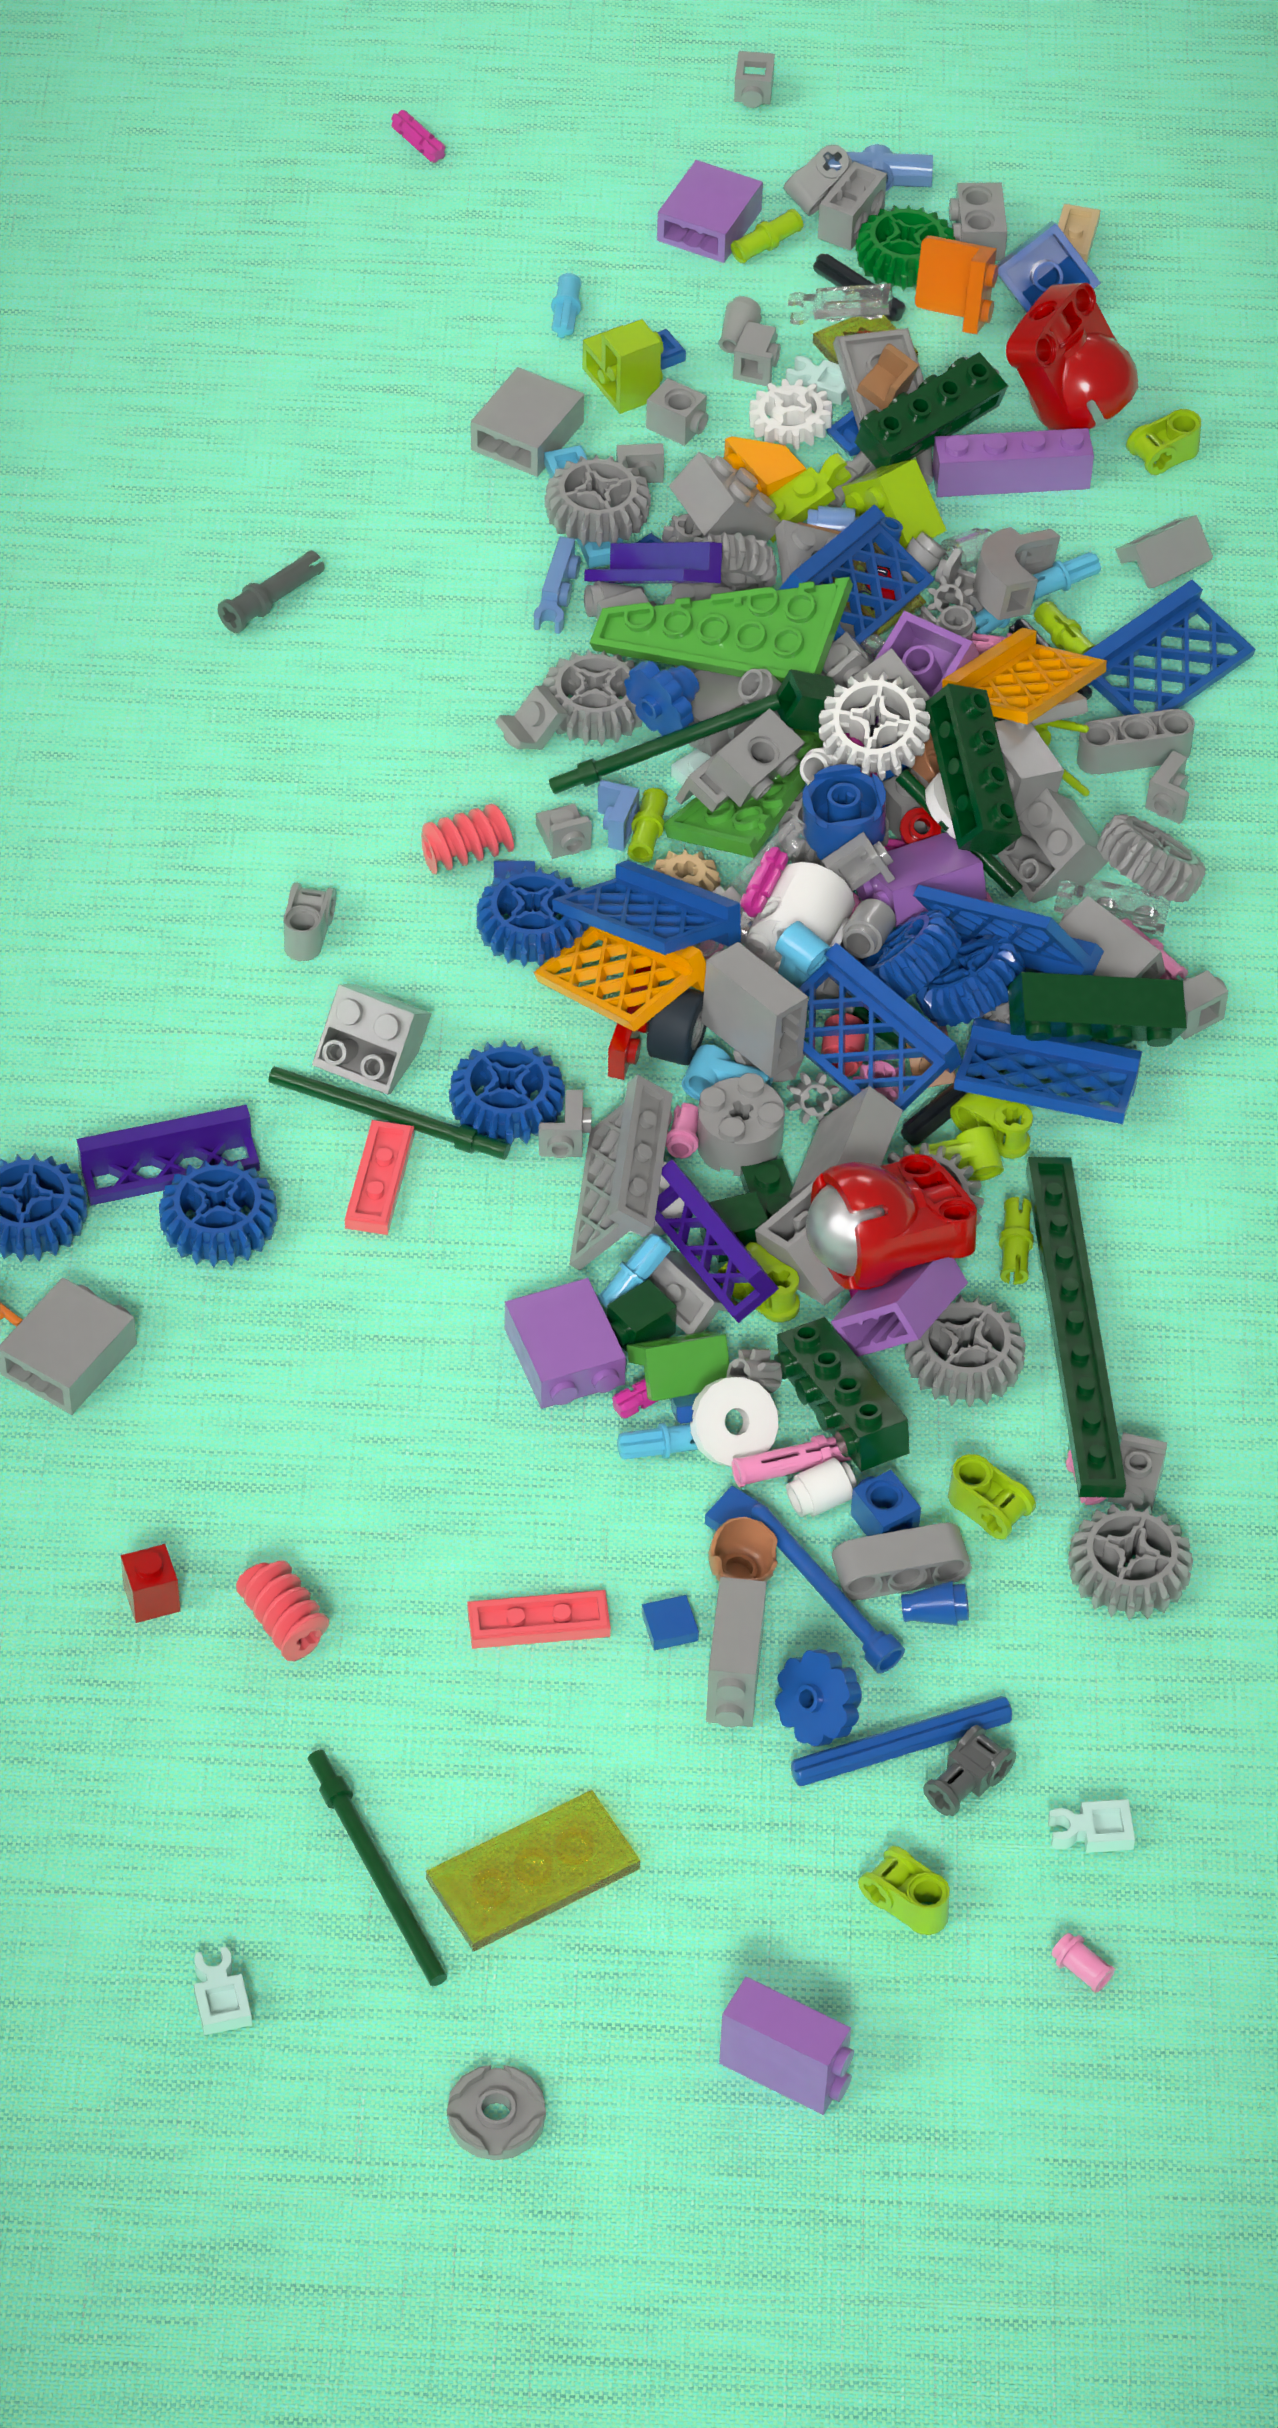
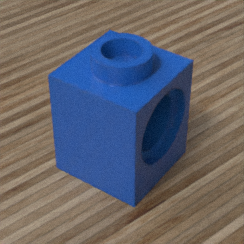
[850,1470,921,1536]

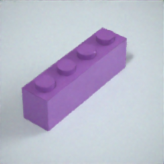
[932,428,1094,497]

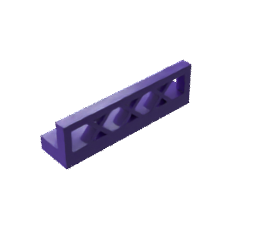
[584,542,722,584]
[76,1104,260,1206]
[655,1159,779,1323]

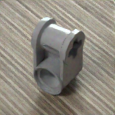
[783,145,853,216]
[283,882,336,961]

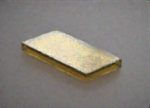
[426,1790,640,1952]

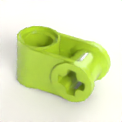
[1126,409,1201,475]
[950,1092,1033,1159]
[718,1242,800,1323]
[948,1454,1036,1540]
[858,1846,950,1935]

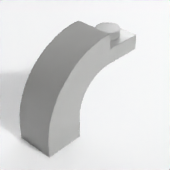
[973,527,1061,620]

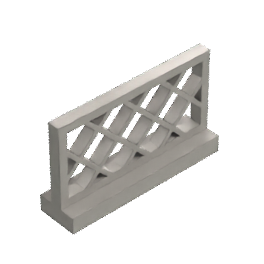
[569,1074,673,1270]

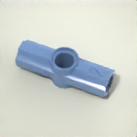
[828,144,933,191]

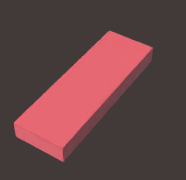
[345,1120,414,1235]
[467,1590,611,1649]

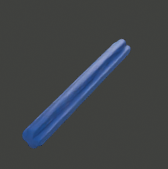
[791,1696,1013,1786]

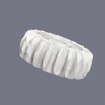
[819,671,930,781]

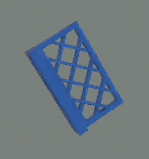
[778,504,935,645]
[1083,580,1256,716]
[553,860,741,955]
[913,884,1104,975]
[798,943,962,1112]
[954,1018,1142,1124]

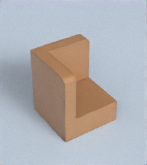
[856,343,919,410]

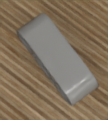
[1077,709,1195,774]
[831,1523,972,1600]

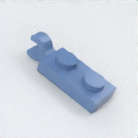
[534,536,581,634]

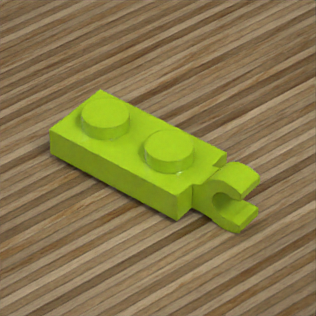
[768,453,852,543]

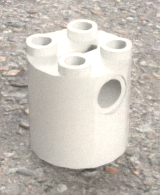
[744,862,855,973]

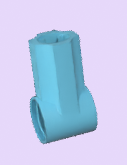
[775,921,831,988]
[681,1044,773,1101]

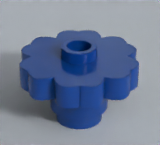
[624,661,700,736]
[775,1649,862,1746]

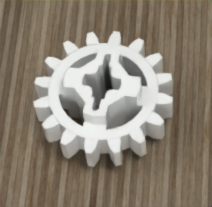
[749,379,832,450]

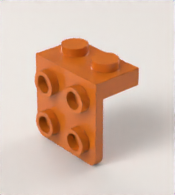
[915,236,998,335]

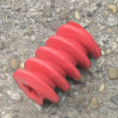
[421,804,514,874]
[236,1561,329,1662]

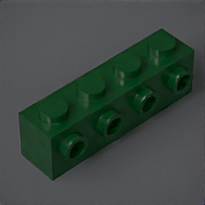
[854,352,1008,469]
[925,683,1022,855]
[1008,972,1187,1047]
[774,1317,910,1472]

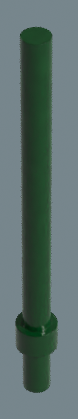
[549,693,782,794]
[268,1066,510,1160]
[308,1750,447,1986]

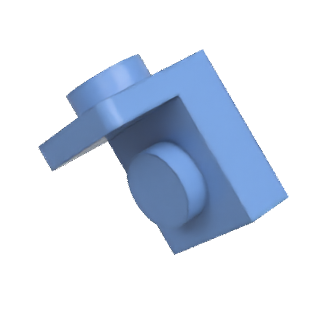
[598,780,639,851]

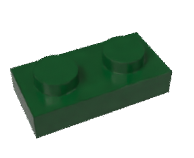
[740,1158,793,1219]

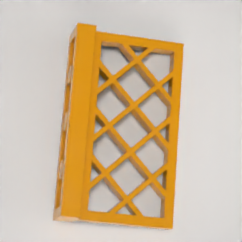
[942,628,1107,725]
[533,926,706,1032]

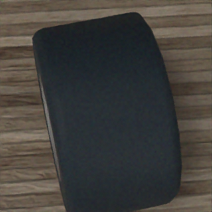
[647,984,706,1065]

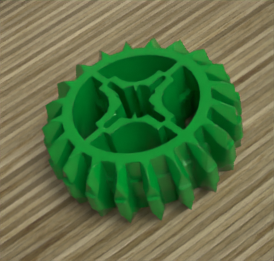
[855,205,955,291]

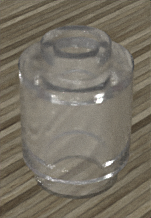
[941,527,993,572]

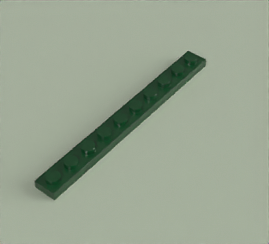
[1026,1157,1126,1498]

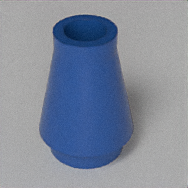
[901,1580,969,1626]

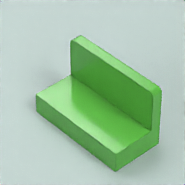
[627,1331,729,1401]

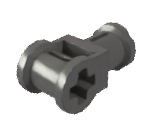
[923,1725,1017,1816]

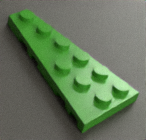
[590,577,853,683]
[664,728,825,858]

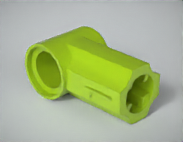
[913,1126,1004,1181]

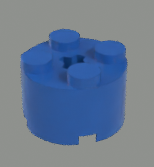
[802,764,886,860]

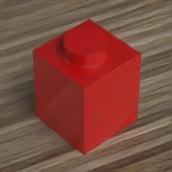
[120,1544,180,1623]

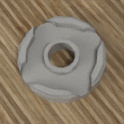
[447,2065,546,2161]

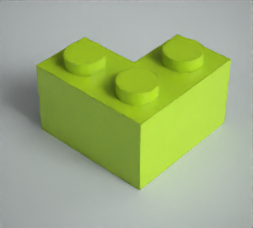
[582,319,664,414]
[841,459,947,550]

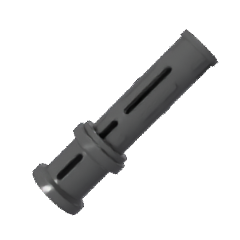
[217,550,324,633]

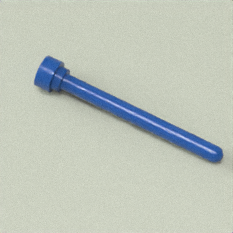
[751,1504,905,1674]

